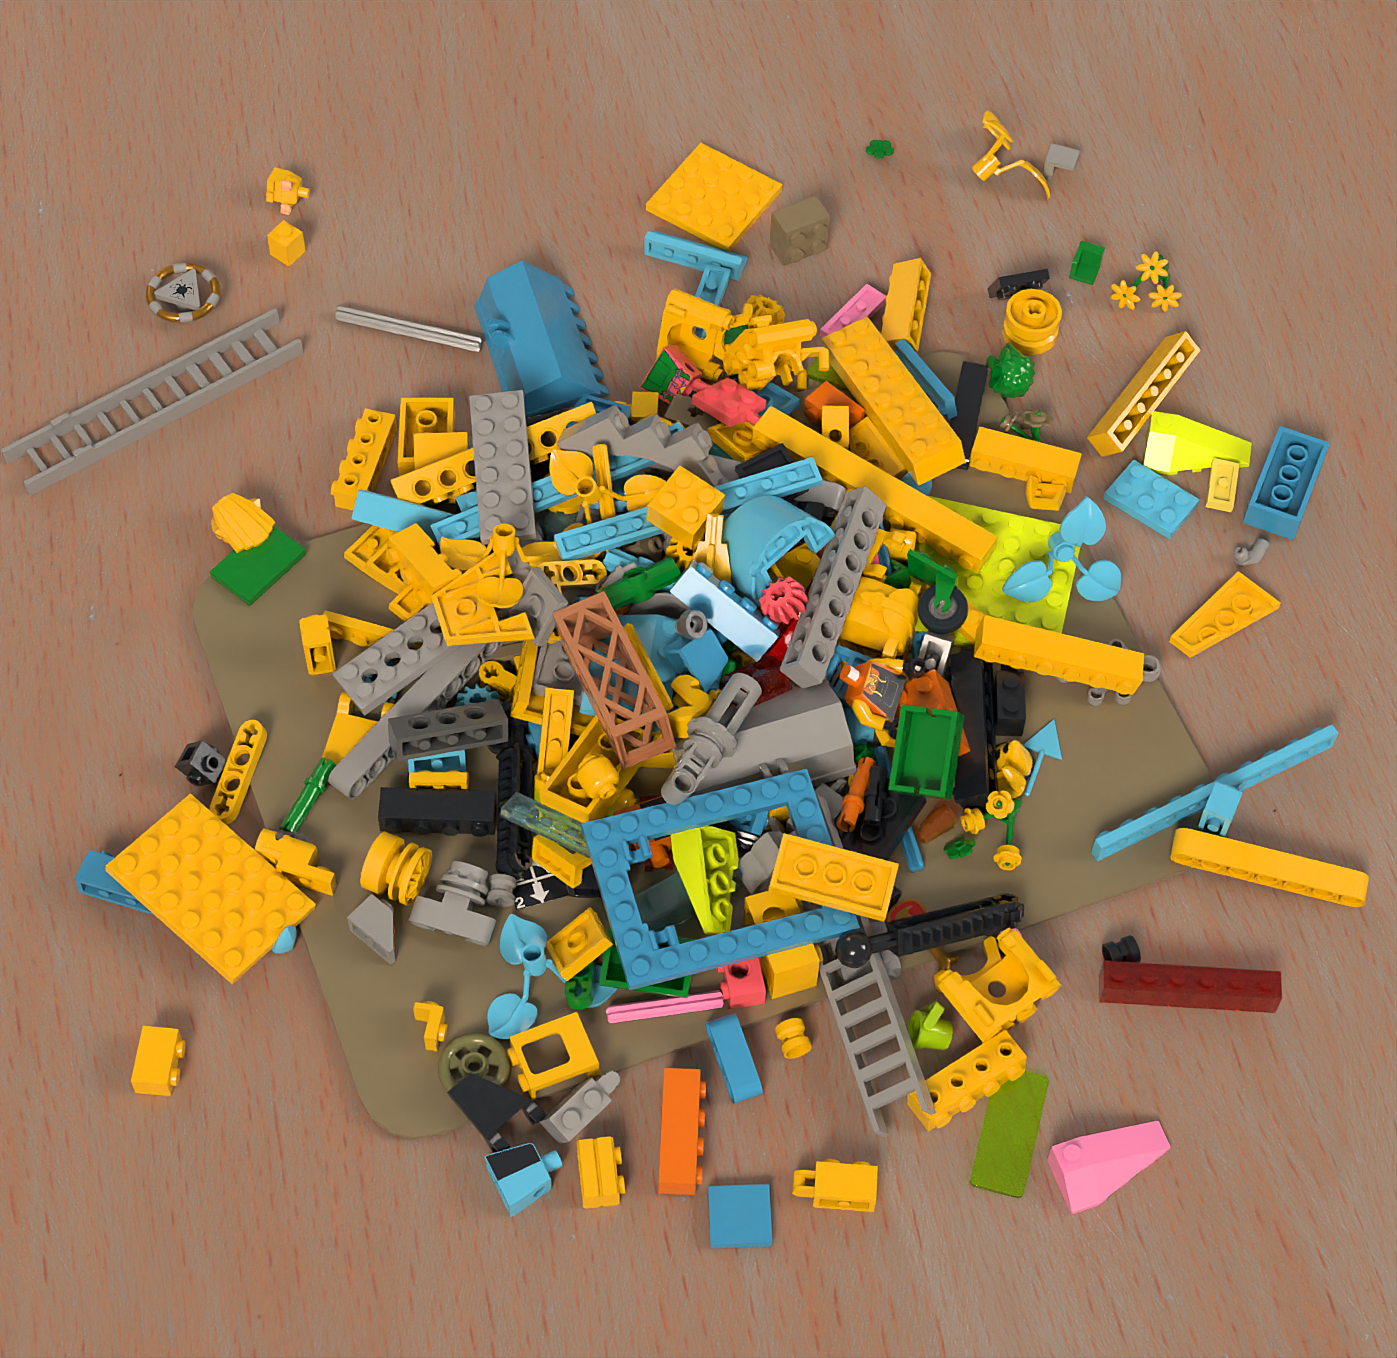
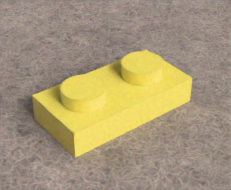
[1205,458,1239,512]

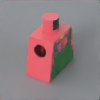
[640,344,702,404]

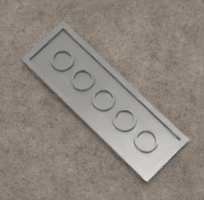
[469,390,537,545]

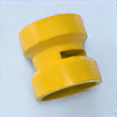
[775,1018,812,1059]

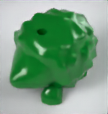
[986,343,1035,398]

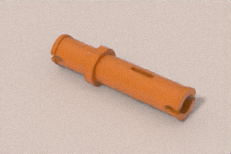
[837,757,877,832]

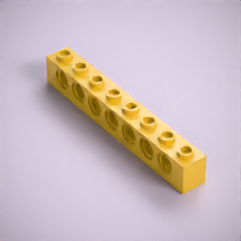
[390,402,597,506]

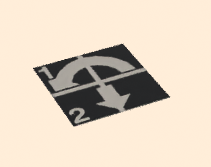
[513,855,569,910]

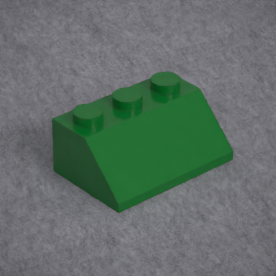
[599,927,696,998]

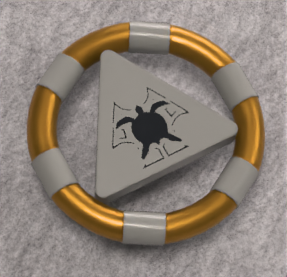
[146,262,221,323]

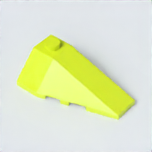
[1143,411,1252,475]
[670,825,739,936]

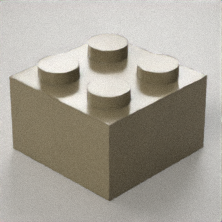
[770,196,830,266]

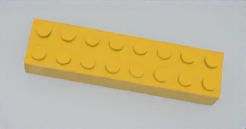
[821,316,966,486]

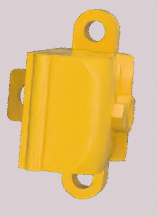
[838,576,923,662]

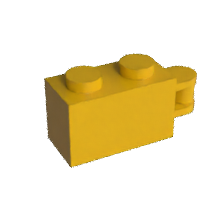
[792,1159,878,1212]

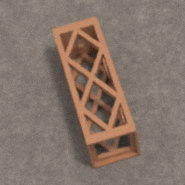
[552,591,676,770]

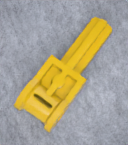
[479,661,517,700]

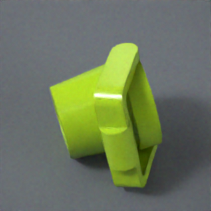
[907,1001,953,1050]

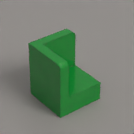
[1069,241,1105,285]

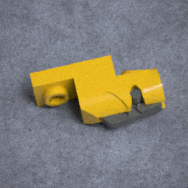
[255,828,337,896]

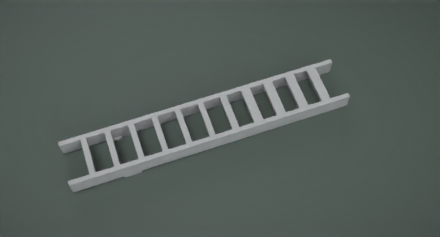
[1,308,304,496]
[769,794,936,1137]

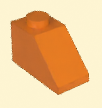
[804,381,865,428]

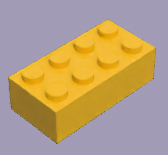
[539,715,644,830]

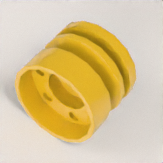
[360,832,432,906]

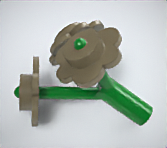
[999,410,1053,443]

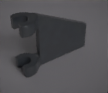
[446,1072,547,1153]

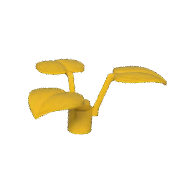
[971,110,1050,200]
[549,449,666,560]
[440,524,562,608]

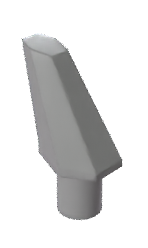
[602,562,637,588]

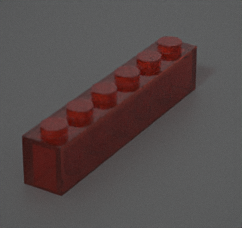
[1099,961,1282,1013]

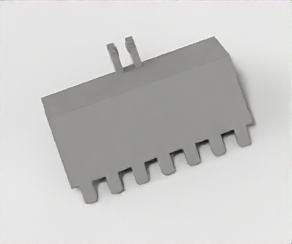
[672,678,856,797]

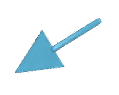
[1024,719,1062,796]

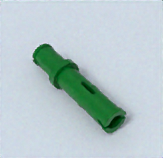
[279,757,336,833]

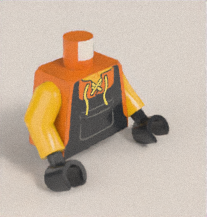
[839,658,925,739]

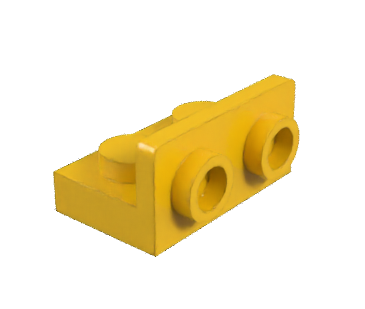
[409,770,469,790]

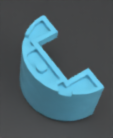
[722,496,836,606]

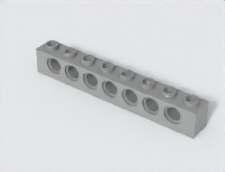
[780,486,887,689]

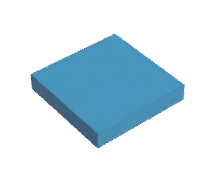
[708,1184,773,1249]

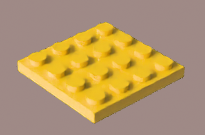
[646,142,783,252]

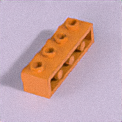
[658,1068,706,1195]

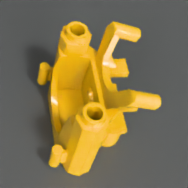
[656,289,753,385]
[723,314,829,392]
[934,928,1062,1043]

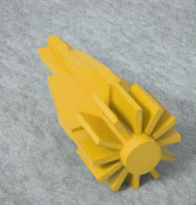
[693,513,732,584]

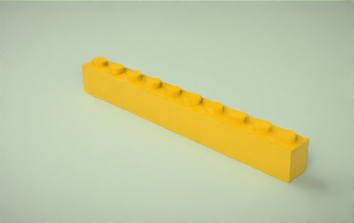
[752,406,998,574]

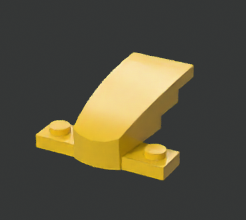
[344,525,462,622]

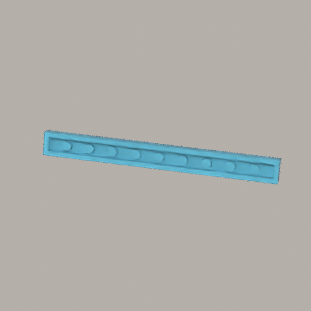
[430,422,683,548]
[554,457,823,561]
[1091,725,1338,862]

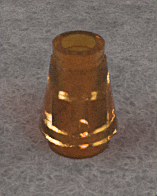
[914,804,958,844]

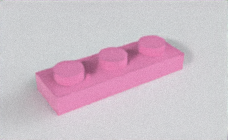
[820,284,886,337]

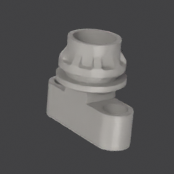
[408,861,496,946]

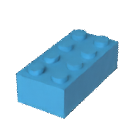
[1243,426,1330,540]

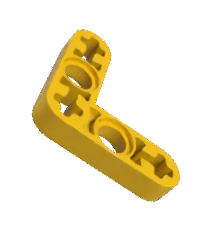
[535,560,607,644]

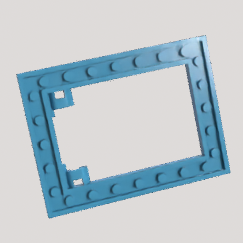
[581,769,860,990]

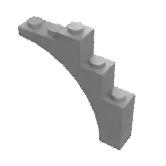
[557,405,730,487]

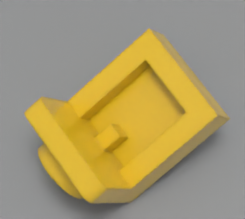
[413,1001,448,1051]

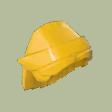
[211,493,276,553]

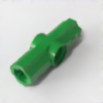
[596,557,681,611]

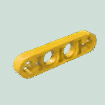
[209,720,267,825]

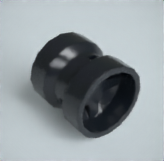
[1102,935,1141,971]

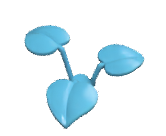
[1002,496,1121,603]
[487,914,618,1039]

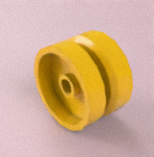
[1002,289,1062,355]

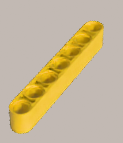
[1170,828,1369,907]

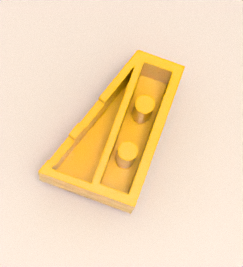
[386,523,462,607]

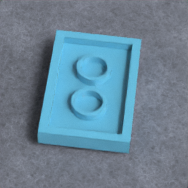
[1103,459,1200,540]

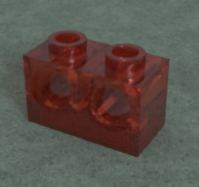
[722,656,792,707]

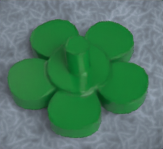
[866,140,894,159]
[943,837,976,859]

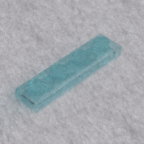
[500,792,590,858]

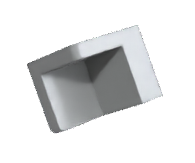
[1043,143,1080,180]

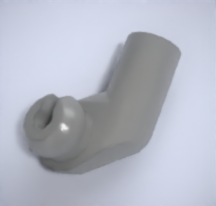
[1233,539,1269,566]

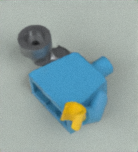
[662,610,728,705]

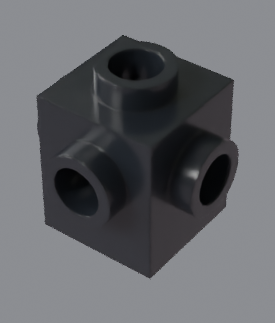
[174,740,227,786]

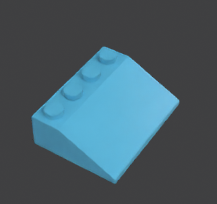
[579,615,681,732]

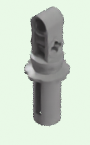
[661,673,762,805]

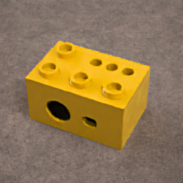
[743,891,823,999]

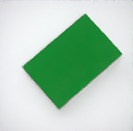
[210,526,306,606]

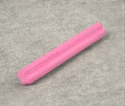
[606,990,724,1023]

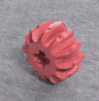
[759,576,809,625]

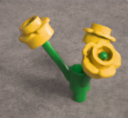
[960,790,1022,870]

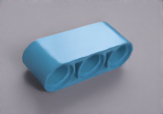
[705,1013,763,1104]

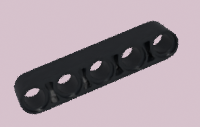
[950,361,989,470]

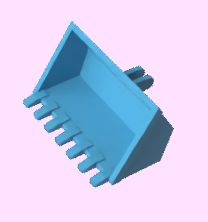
[474,260,610,416]

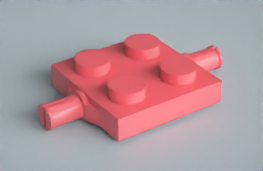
[691,377,766,427]

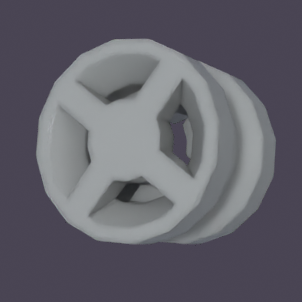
[486,874,517,907]

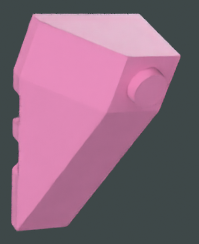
[1047,1121,1171,1215]

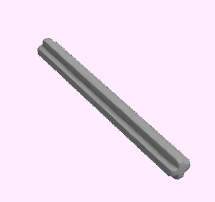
[335,305,483,352]

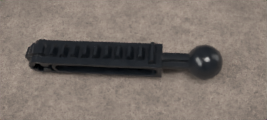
[495,697,536,880]
[835,893,1024,968]

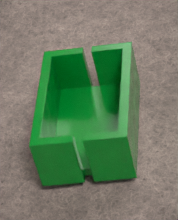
[888,704,964,801]

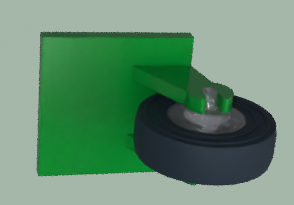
[907,549,968,634]

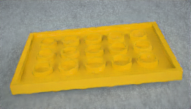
[105,794,316,984]

